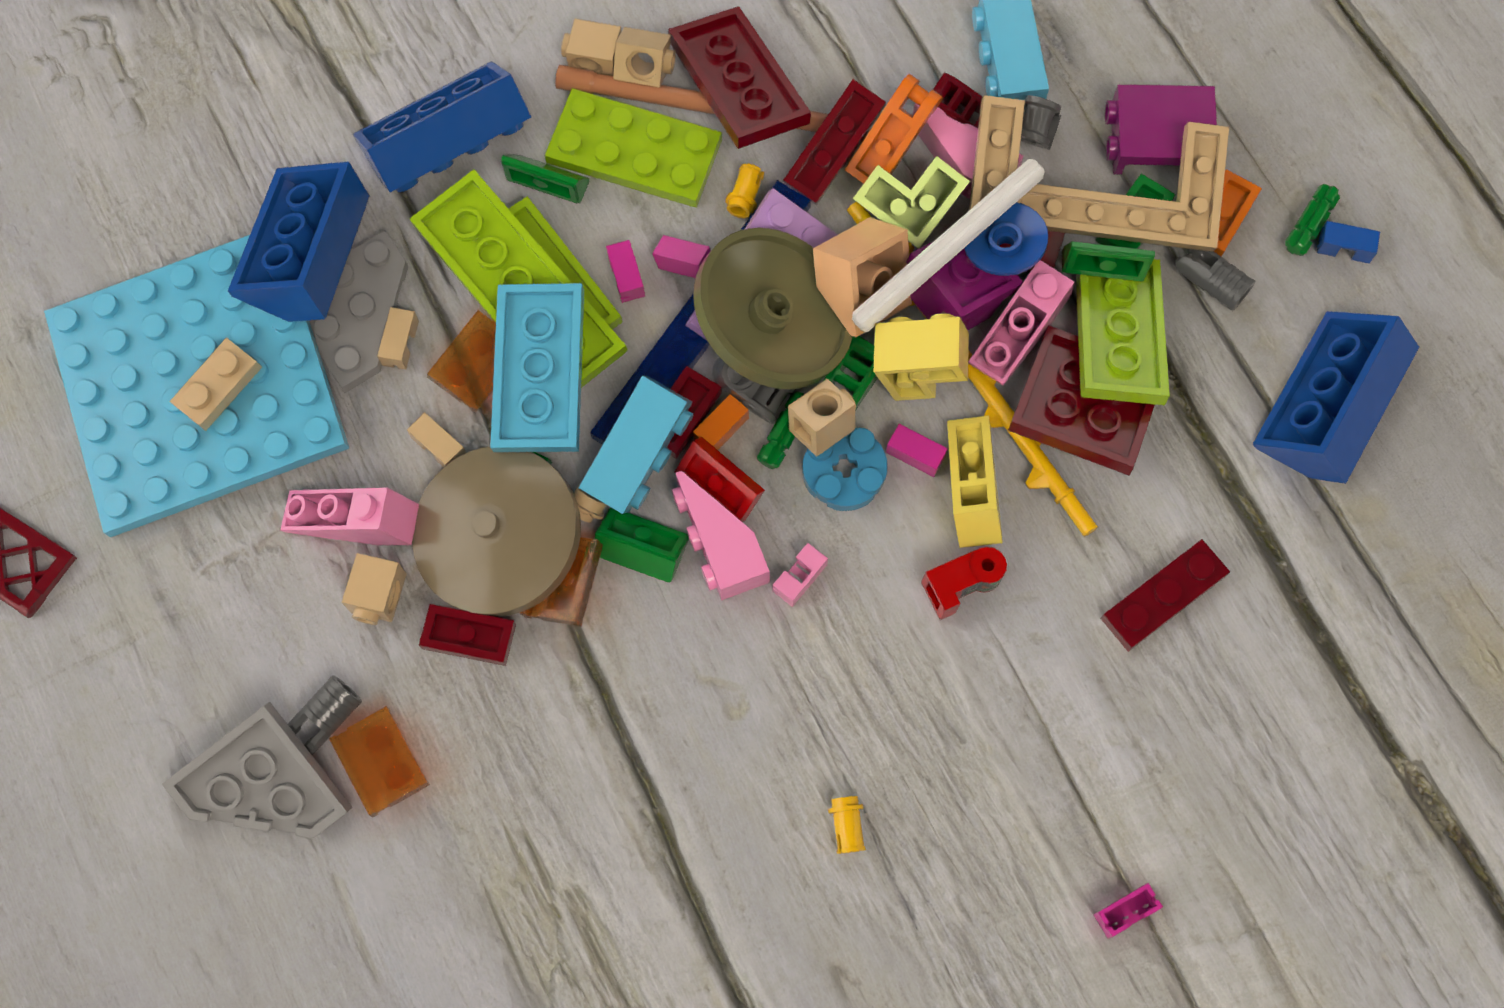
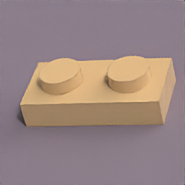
[169,337,262,431]

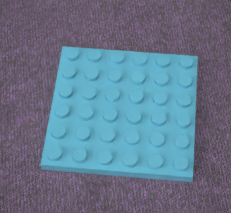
[44,235,349,537]

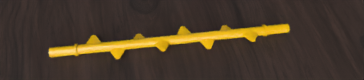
[847,202,1098,537]

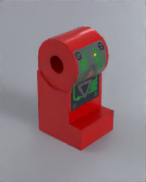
[921,547,1007,620]

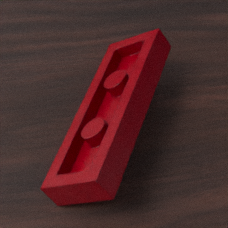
[783,79,886,205]
[1100,539,1230,652]

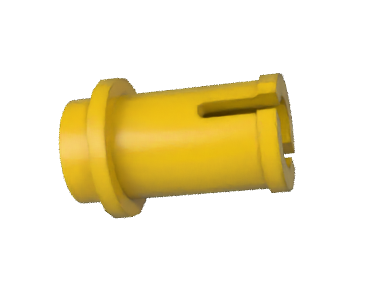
[725,164,764,218]
[828,796,866,854]

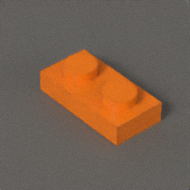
[1214,169,1262,257]

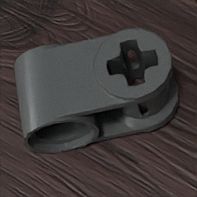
[1021,95,1062,150]
[712,357,796,424]

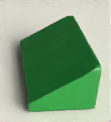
[501,154,590,204]
[1062,241,1155,282]
[592,507,689,583]

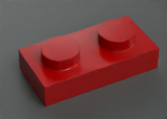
[674,437,765,522]

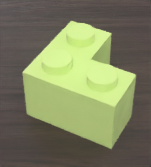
[853,156,970,249]

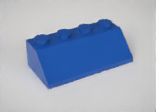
[353,61,532,193]
[228,162,370,322]
[1253,311,1419,484]

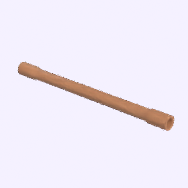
[555,65,870,142]

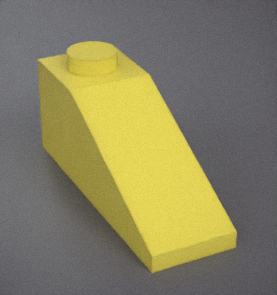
[947,416,1003,548]

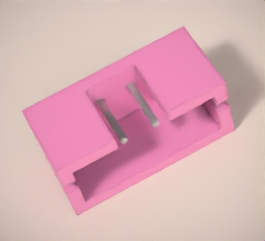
[772,543,828,607]

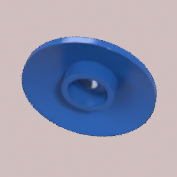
[964,202,1048,276]

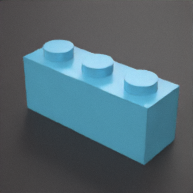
[972,0,1049,100]
[579,376,693,514]

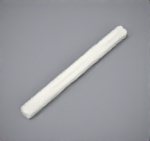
[852,159,1045,332]

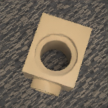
[561,18,622,76]
[613,27,676,87]
[788,379,856,457]
[341,553,407,625]

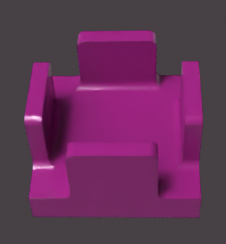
[906,241,1023,331]

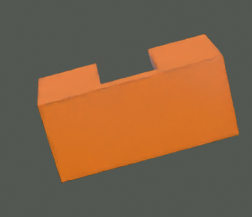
[693,394,749,450]

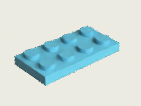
[490,283,584,452]

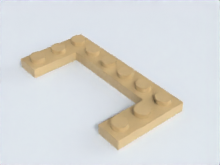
[969,95,1229,252]

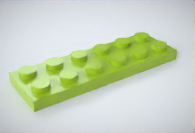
[409,169,628,388]

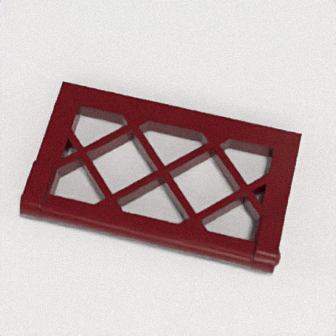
[0,508,77,618]

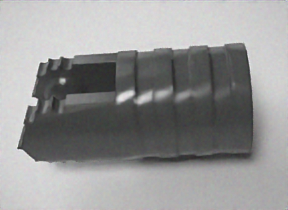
[1175,249,1256,311]
[288,675,362,756]

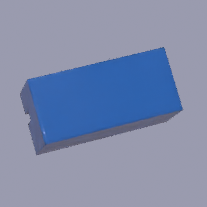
[1317,221,1380,264]

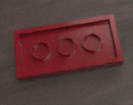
[668,6,811,149]

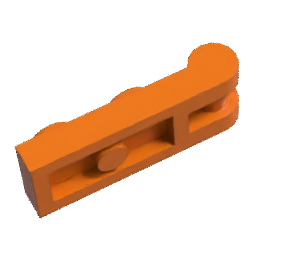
[845,73,943,184]

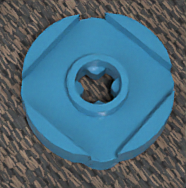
[802,427,887,511]

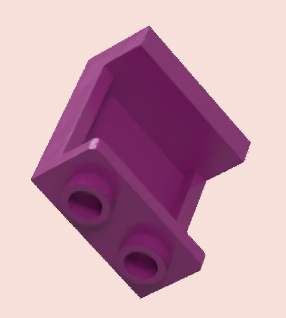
[1105,84,1217,175]

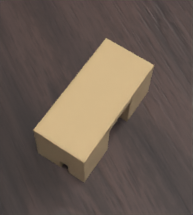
[377,307,419,370]
[407,412,466,467]

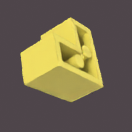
[873,314,969,401]

